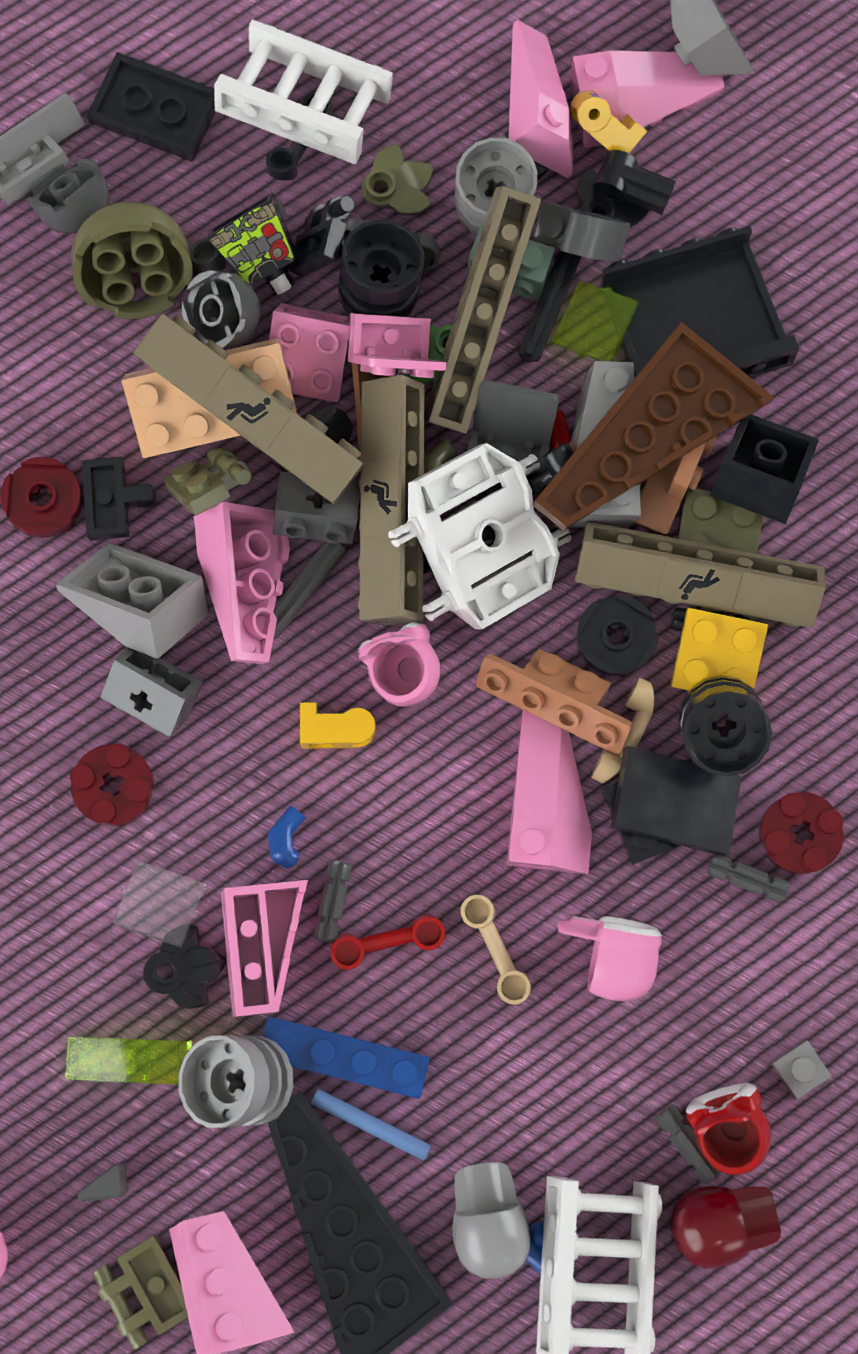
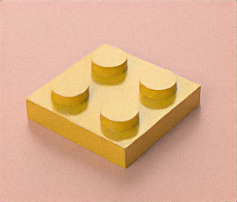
[670,607,768,690]

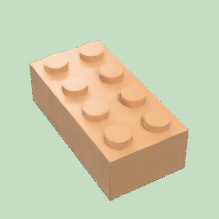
[121,338,298,459]

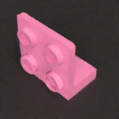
[269,303,350,402]

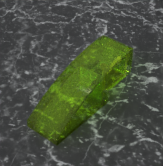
[65,1036,192,1085]

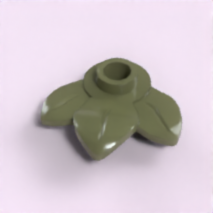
[362,144,433,215]

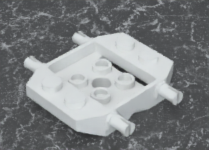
[388,443,572,629]

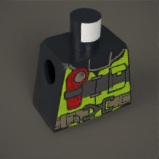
[207,192,297,295]

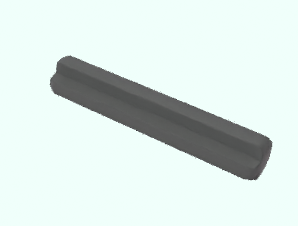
[273,542,346,639]

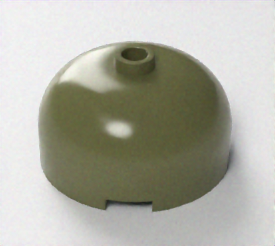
[71,201,192,319]

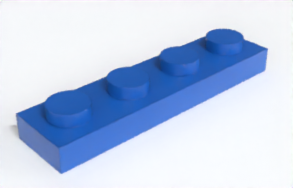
[263,1016,430,1099]

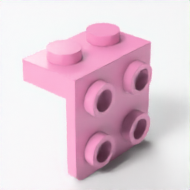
[348,313,446,378]

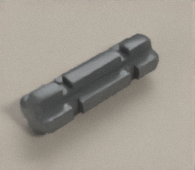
[708,854,789,902]
[314,861,351,943]
[656,1105,721,1184]

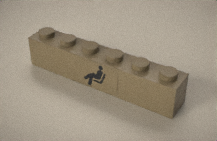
[133,313,363,505]
[358,375,424,626]
[575,521,826,628]

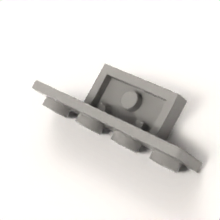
[0,93,84,205]

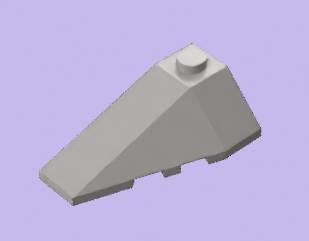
[670,0,754,75]

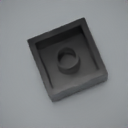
[710,414,819,524]

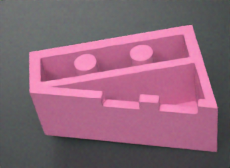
[221,880,308,1018]
[169,1211,295,1354]

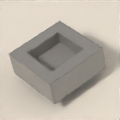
[770,1040,831,1099]

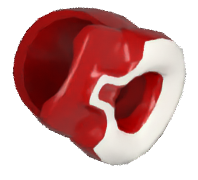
[686,1083,771,1176]

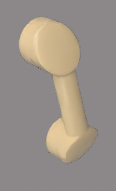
[591,677,654,783]
[461,895,532,1005]

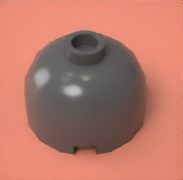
[29,158,109,234]
[181,270,261,350]

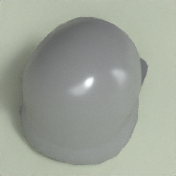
[452,1162,530,1279]

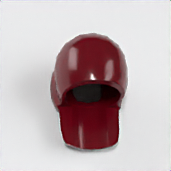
[670,1185,781,1269]

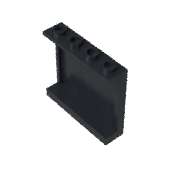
[600,226,799,379]

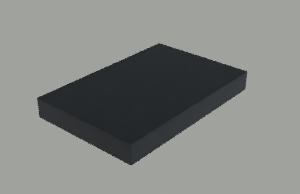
[86,52,216,162]
[610,746,741,856]

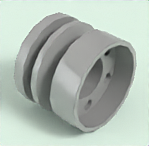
[455,137,538,235]
[179,1035,293,1128]

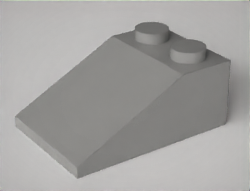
[56,543,208,659]

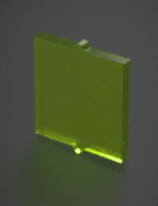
[552,281,638,362]

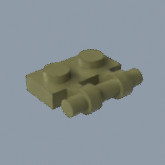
[162,447,251,516]
[92,1234,188,1350]

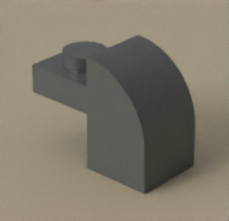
[533,202,631,262]

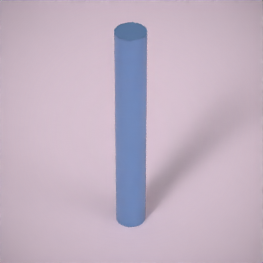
[311,1089,431,1161]

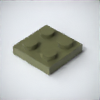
[677,488,763,554]

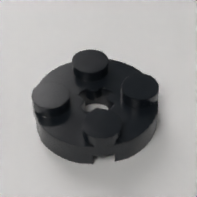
[577,595,658,677]

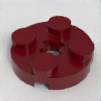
[0,457,83,538]
[70,744,154,826]
[759,792,844,875]

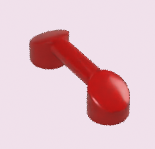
[330,914,445,970]

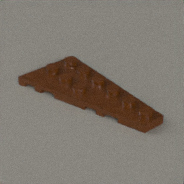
[532,322,775,531]

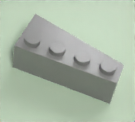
[552,361,641,529]

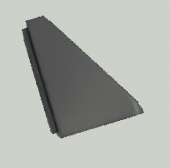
[77,1161,128,1202]

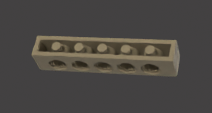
[424,186,541,434]

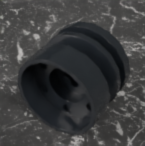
[338,220,424,317]
[678,675,772,777]

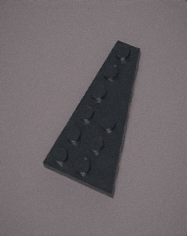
[268,1091,453,1354]

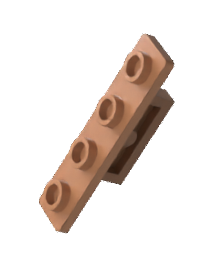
[633,435,718,536]
[476,649,633,755]

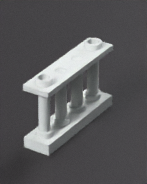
[214,19,393,165]
[536,1176,662,1354]

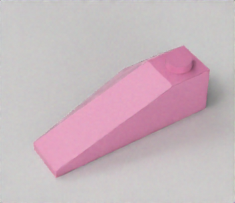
[508,19,573,178]
[569,50,725,148]
[194,502,290,664]
[506,710,592,875]

